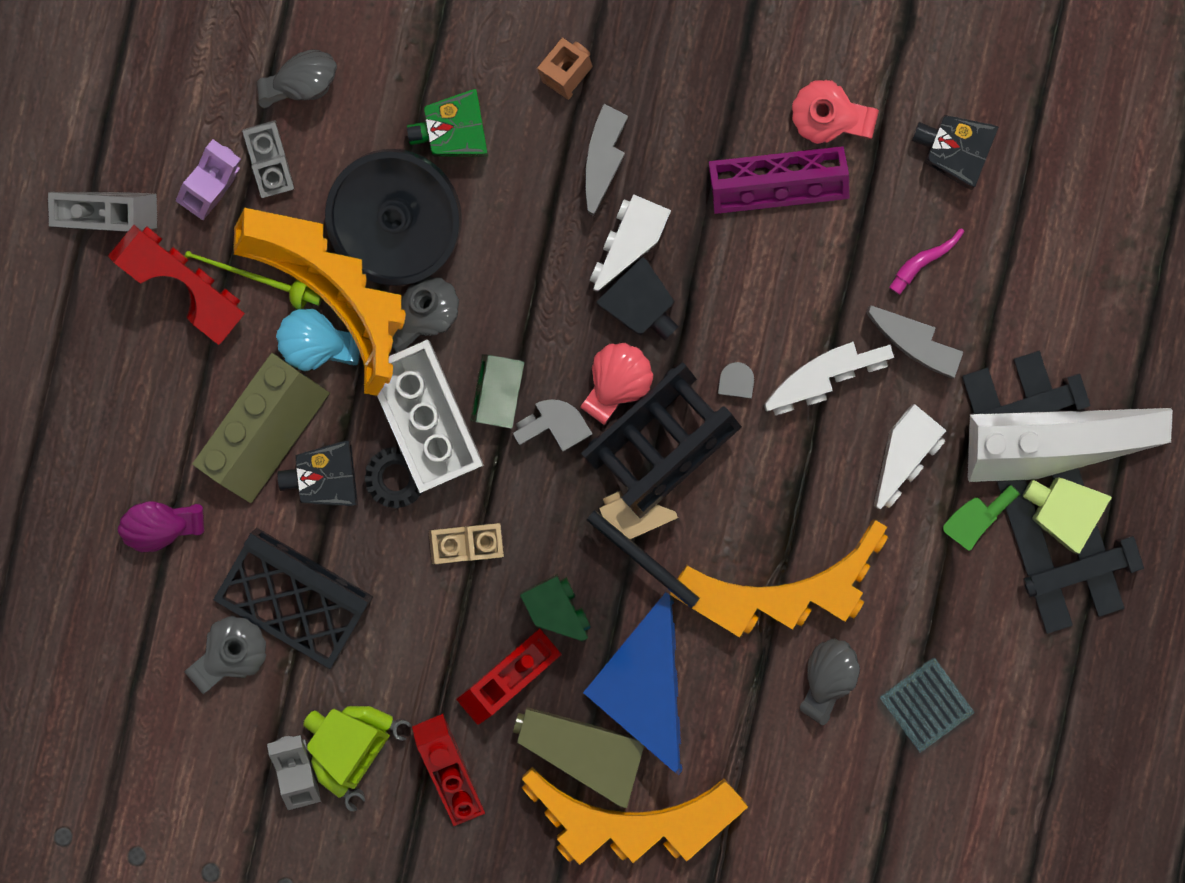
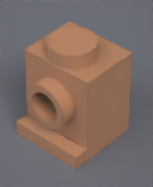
[537,37,593,100]

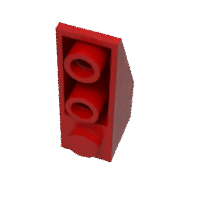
[412,714,485,826]

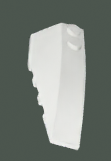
[968,408,1173,482]

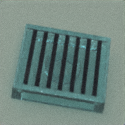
[879,657,975,752]

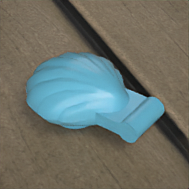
[276,309,360,371]

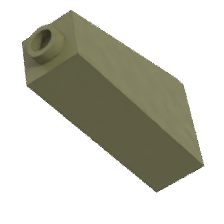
[513,707,644,808]

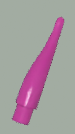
[889,228,964,295]

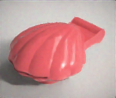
[792,80,879,144]
[580,343,653,425]

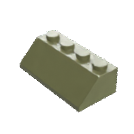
[192,353,330,504]

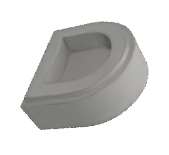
[718,362,754,399]

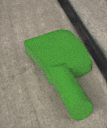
[943,485,1020,551]

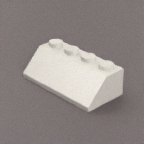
[377,340,484,493]

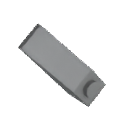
[48,192,157,231]

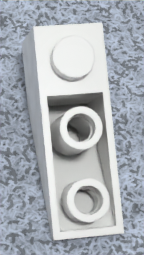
[590,194,671,292]
[874,404,946,509]

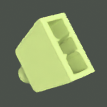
[1023,477,1112,554]

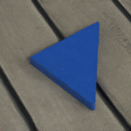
[583,592,682,775]

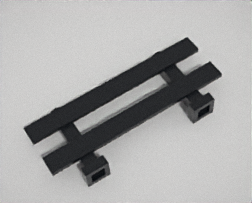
[962,350,1144,634]

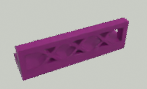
[709,146,850,214]

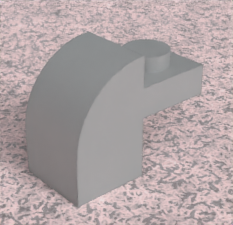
[513,399,592,451]
[267,735,321,810]

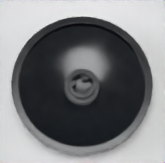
[325,149,462,286]

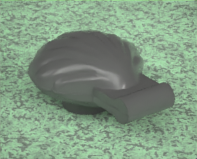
[257,49,337,108]
[392,277,459,353]
[184,616,266,694]
[800,638,860,725]

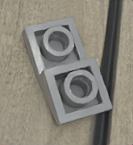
[242,120,294,198]

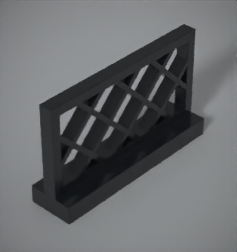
[213,527,373,669]

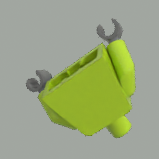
[303,706,412,811]

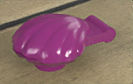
[118,501,204,552]

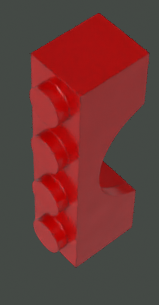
[108,225,245,345]

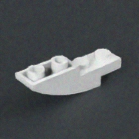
[764,342,894,415]

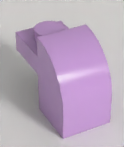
[175,139,241,220]

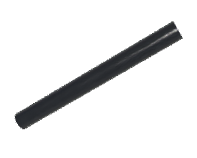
[586,510,700,608]

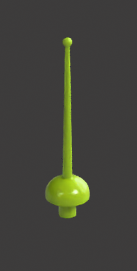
[185,251,322,309]

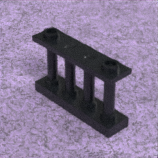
[581,362,742,519]

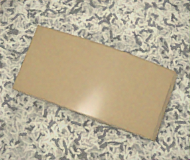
[429,523,504,564]

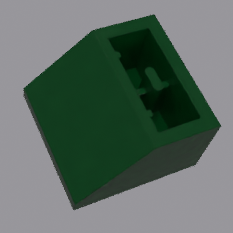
[520,574,591,641]

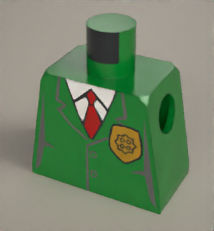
[407,89,488,157]

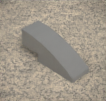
[586,104,628,216]
[866,305,963,378]

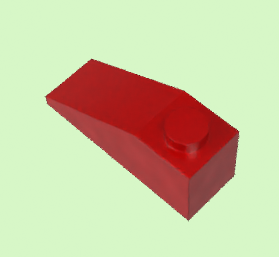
[456,629,562,725]

